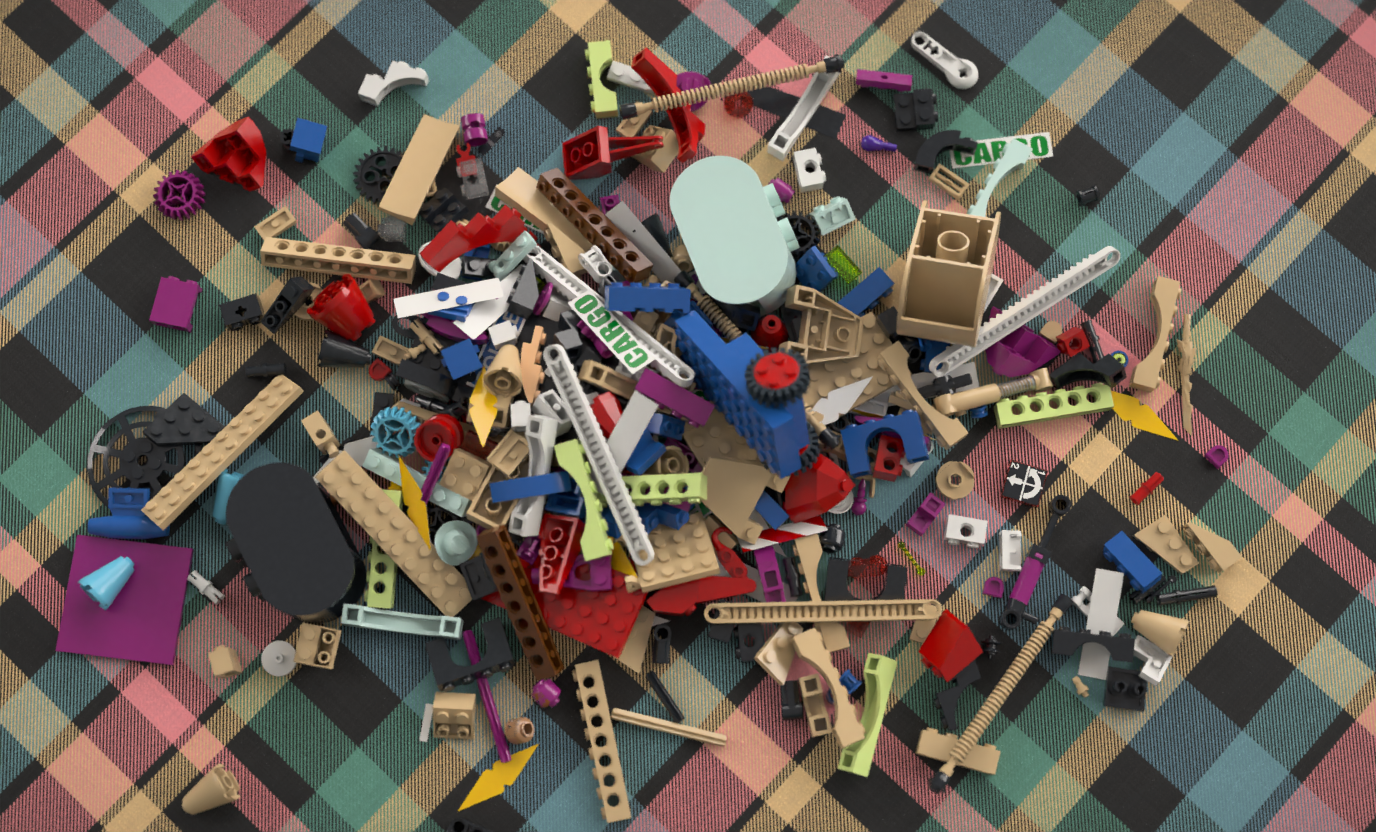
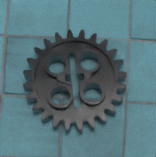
[353,146,403,205]

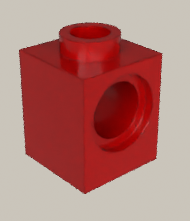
[1056,327,1090,357]

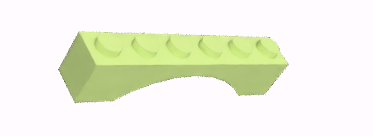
[554,439,613,561]
[838,653,898,777]

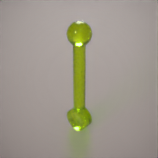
[898,541,925,576]

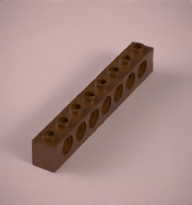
[536,167,654,283]
[476,524,565,680]

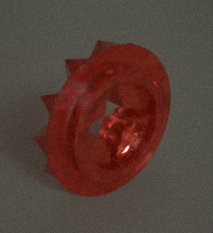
[724,90,753,119]

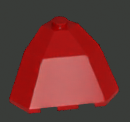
[191,117,266,191]
[783,454,855,524]

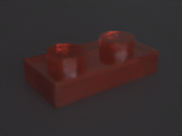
[461,429,499,460]

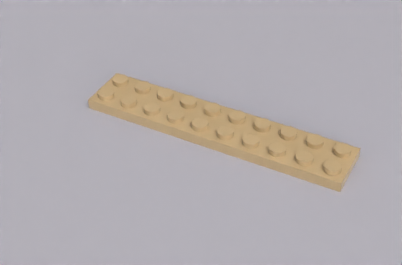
[141,374,304,530]
[315,450,472,617]

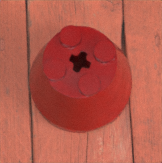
[307,274,376,341]

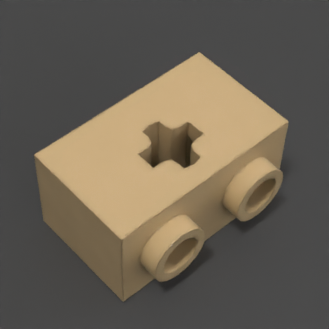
[208,645,243,679]

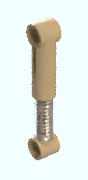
[933,368,1053,417]

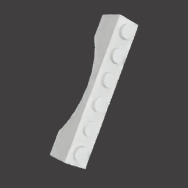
[767,55,840,161]
[508,415,559,536]

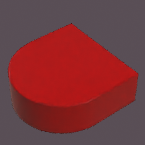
[368,358,392,381]

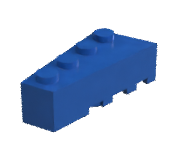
[604,282,690,313]

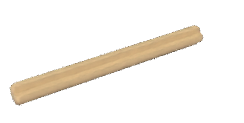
[611,708,727,747]

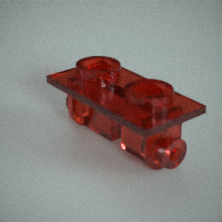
[848,555,887,578]

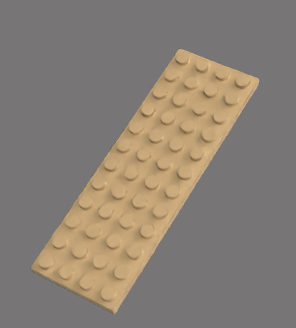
[682,312,912,470]

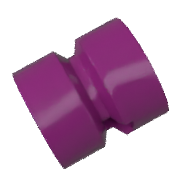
[460,113,488,147]

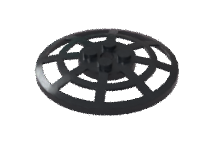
[87,406,203,516]

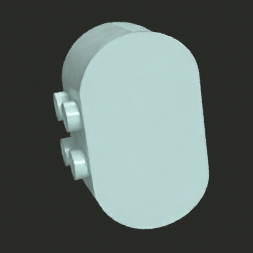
[670,156,800,317]

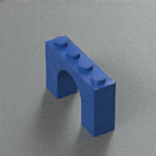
[841,410,929,478]

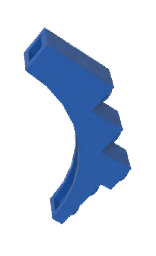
[579,485,696,539]

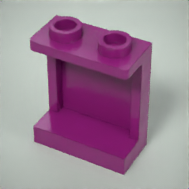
[149,276,202,333]

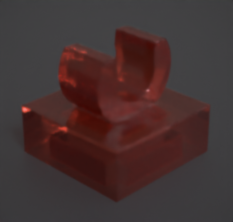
[845,621,871,639]

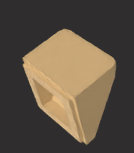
[359,279,386,303]

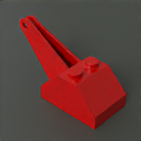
[562,125,664,180]

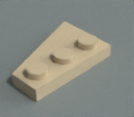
[1133,515,1199,574]
[611,605,655,674]
[754,623,803,686]

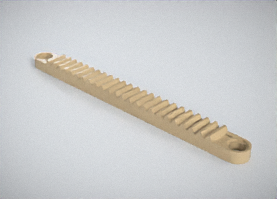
[704,599,942,624]

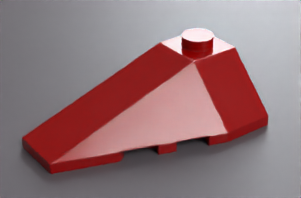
[539,513,586,595]

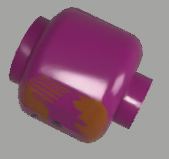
[531,679,561,708]

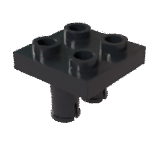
[1103,666,1147,712]

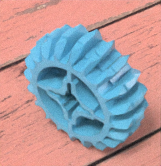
[370,406,421,458]

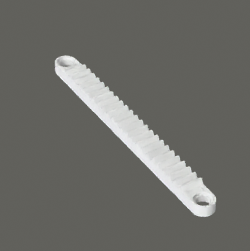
[523,245,695,387]
[929,246,1120,377]
[543,344,654,566]

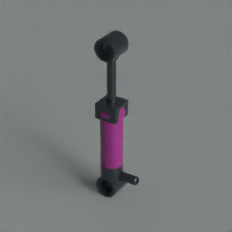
[999,495,1071,630]

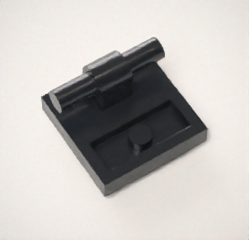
[459,552,498,601]

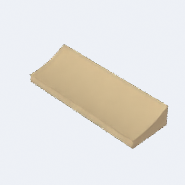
[378,114,460,225]
[495,167,593,253]

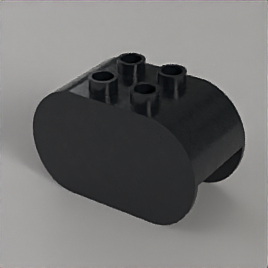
[225,462,367,624]

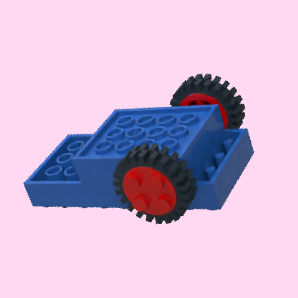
[675,310,820,479]

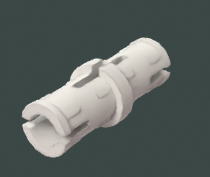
[187,570,225,605]

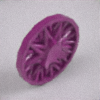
[533,282,553,315]

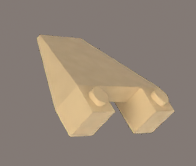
[778,285,864,365]
[700,457,790,545]

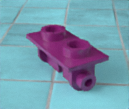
[517,525,541,565]

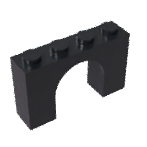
[824,557,908,601]
[425,617,516,692]

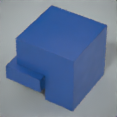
[290,118,327,163]
[441,338,483,380]
[545,477,586,519]

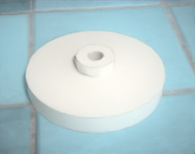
[261,641,297,677]

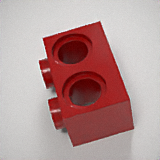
[872,435,905,482]

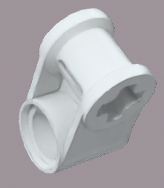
[578,245,612,284]

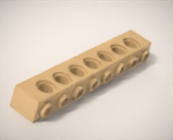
[260,237,416,284]
[572,660,632,823]

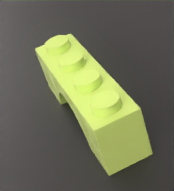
[585,40,618,119]

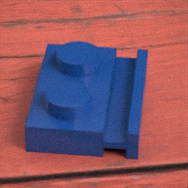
[428,292,475,322]

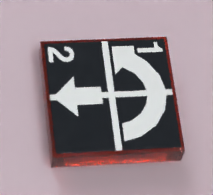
[1000,460,1048,508]

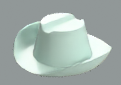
[435,521,478,566]

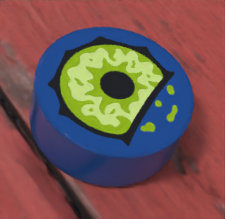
[1111,351,1129,368]

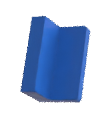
[625,429,667,476]

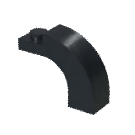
[913,130,978,174]

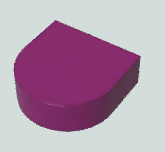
[1204,445,1229,469]
[982,577,1004,599]

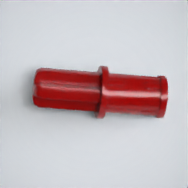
[1129,472,1164,506]

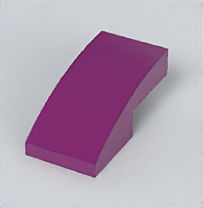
[906,492,946,537]

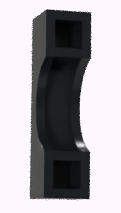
[1052,626,1135,663]

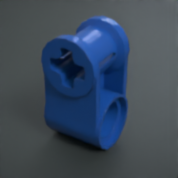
[826,668,863,705]

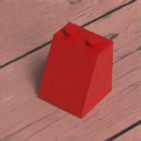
[918,609,983,682]

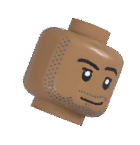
[505,717,534,744]

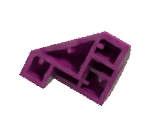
[985,307,1061,378]

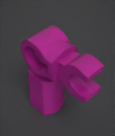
[577,320,613,359]

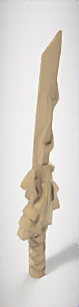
[1176,314,1197,436]

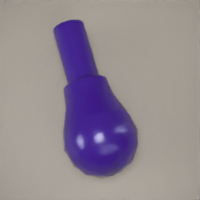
[861,135,897,152]

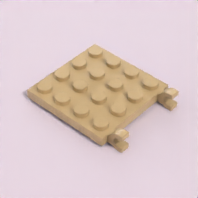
[614,512,720,593]

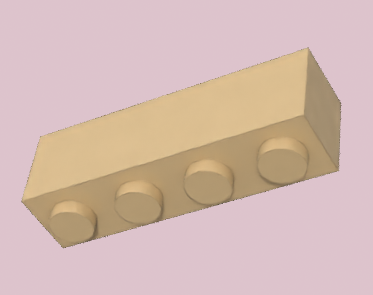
[915,727,1001,775]

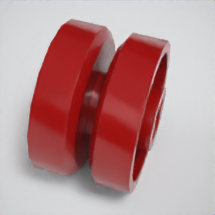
[414,413,464,462]

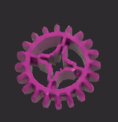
[153,170,205,221]

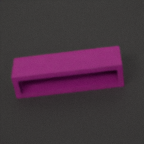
[634,368,715,429]

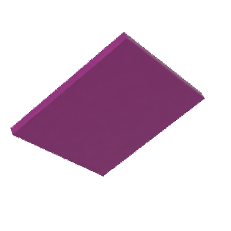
[55,535,194,666]

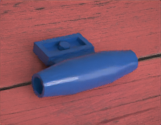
[88,488,170,539]

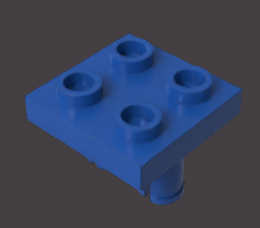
[795,246,838,293]

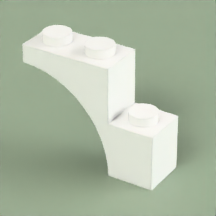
[358,61,429,106]

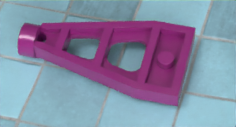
[531,554,612,592]

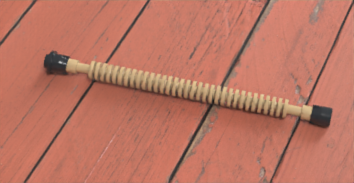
[619,54,844,120]
[674,270,840,450]
[927,593,1073,795]

